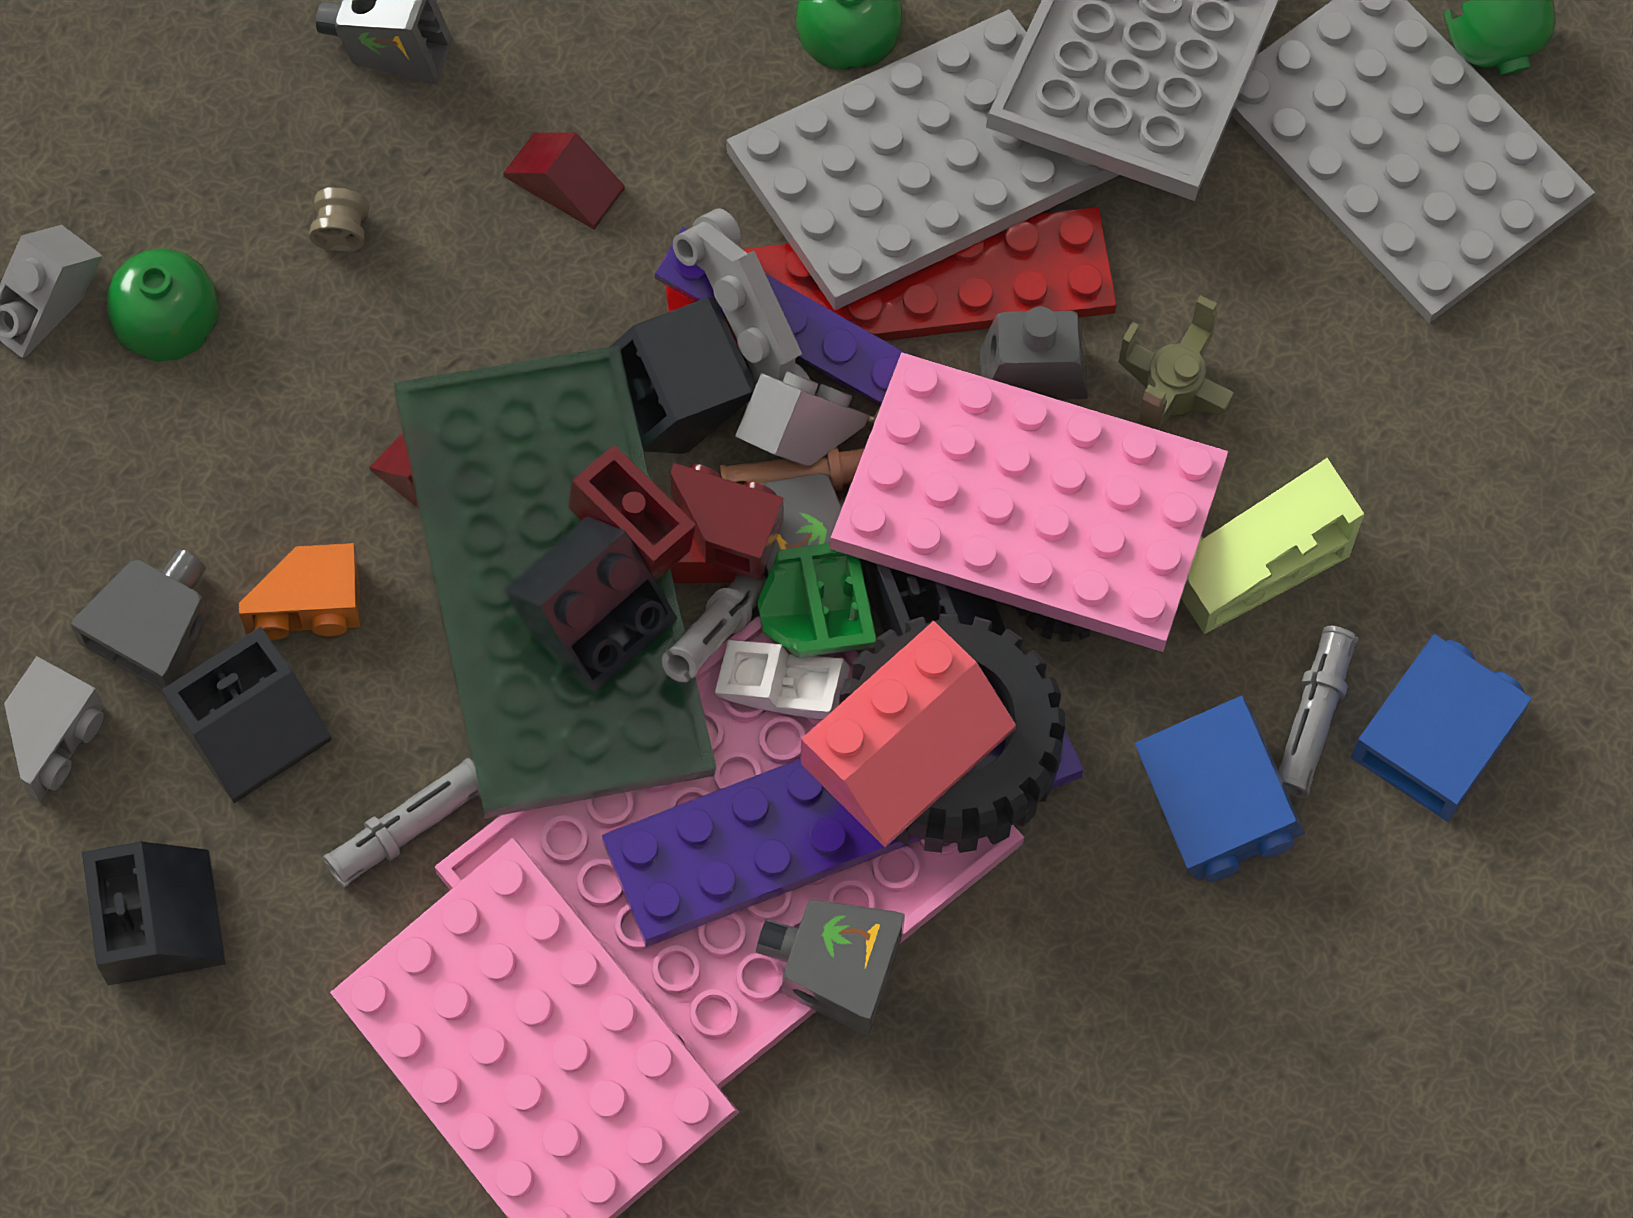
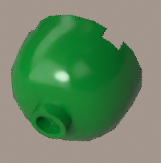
[796,0,902,70]
[1443,0,1556,76]
[106,248,220,362]

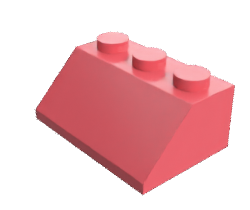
[801,621,1016,847]

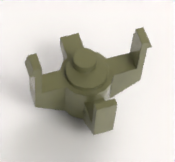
[1118,295,1234,430]

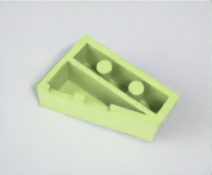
[1181,458,1364,634]

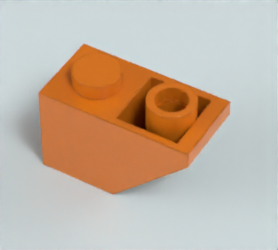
[239,543,361,640]

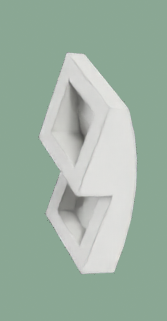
[715,640,850,720]

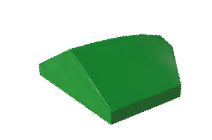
[757,543,876,658]

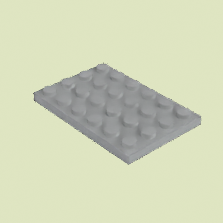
[986,0,1280,201]
[1232,0,1595,323]
[726,9,1119,310]

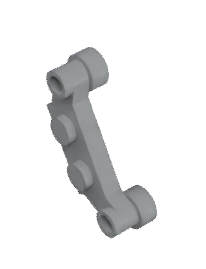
[673,208,810,406]

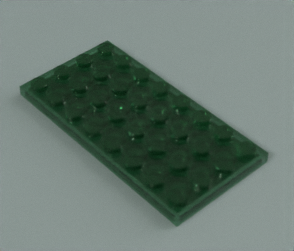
[394,346,717,819]

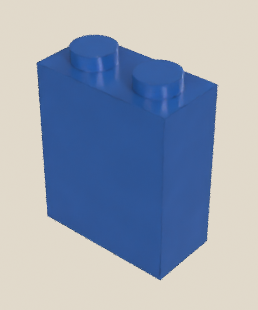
[1351,634,1532,822]
[1135,695,1305,882]

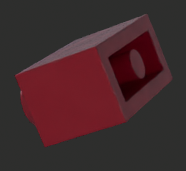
[568,444,696,581]

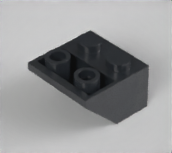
[598,297,756,454]
[503,516,678,693]
[863,560,1006,637]
[162,626,332,803]
[82,841,226,986]

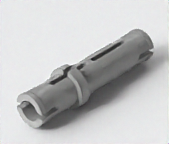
[662,574,767,682]
[1278,626,1359,798]
[323,758,489,888]

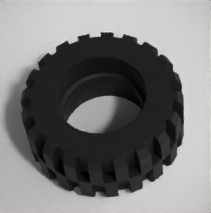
[839,614,1065,853]

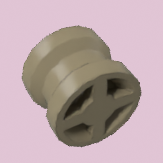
[309,188,369,252]

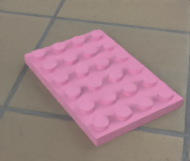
[830,352,1228,652]
[330,838,739,1218]

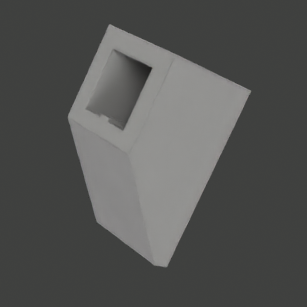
[0,225,103,358]
[735,371,869,467]
[4,656,104,802]

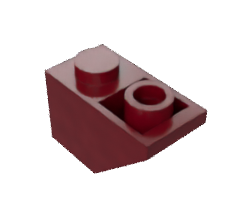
[670,463,784,581]

